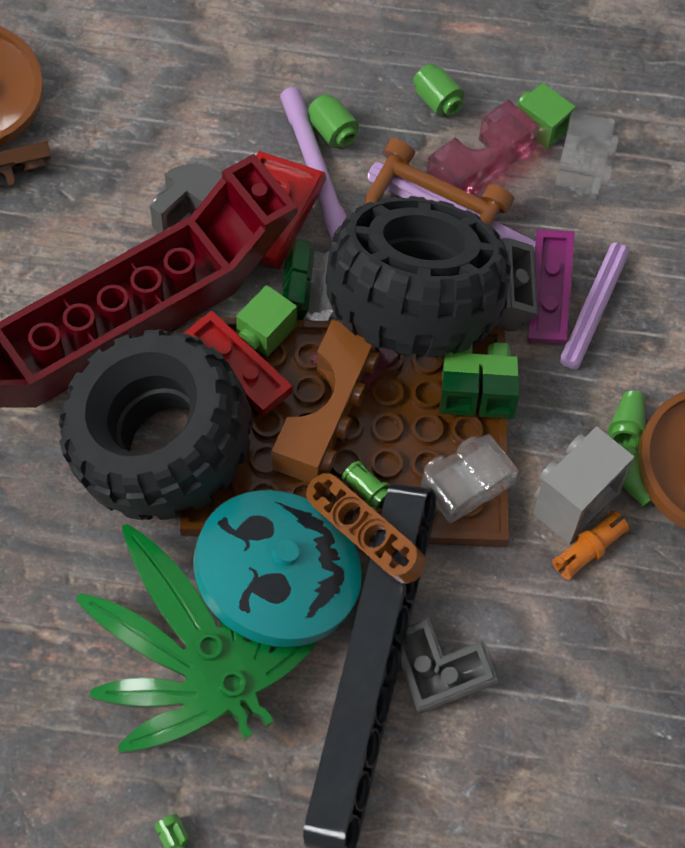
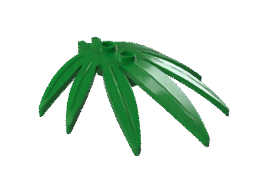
[76,520,318,753]

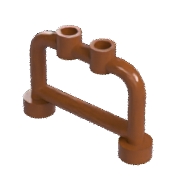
[363,138,514,226]

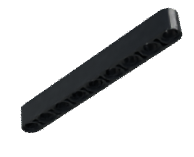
[303,484,437,848]

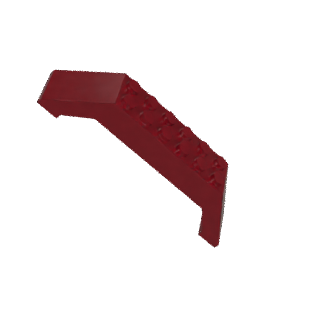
[0,154,298,408]

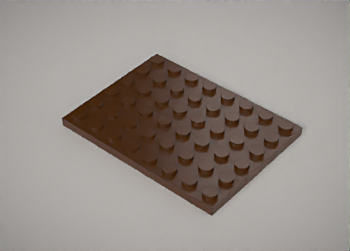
[180,316,509,547]

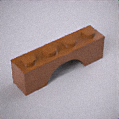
[271,319,380,483]

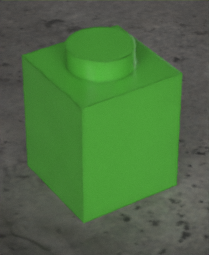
[515,82,576,149]
[236,285,297,357]

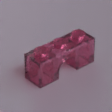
[426,99,539,196]

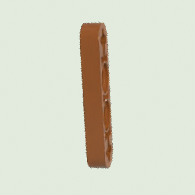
[306,473,426,584]

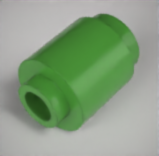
[413,64,465,117]
[308,94,359,148]

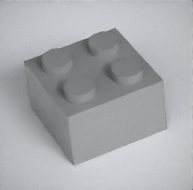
[533,426,635,545]

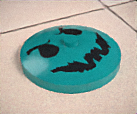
[193,490,362,647]

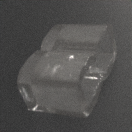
[421,434,519,523]

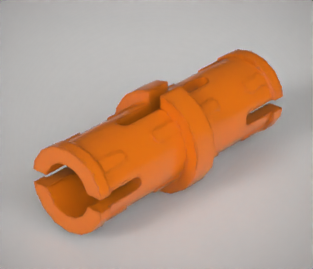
[552,511,629,580]

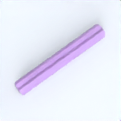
[560,242,630,370]

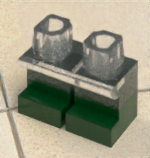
[281,239,342,321]

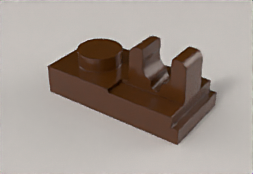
[0,141,51,187]

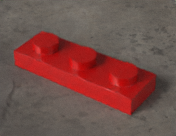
[183,310,292,417]

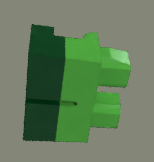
[439,343,519,419]

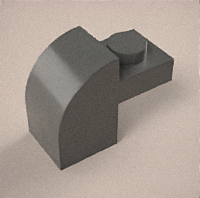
[150,164,222,233]

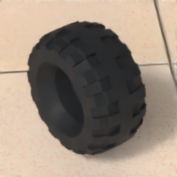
[325,196,511,357]
[58,329,253,521]

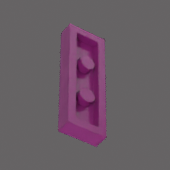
[528,229,575,345]

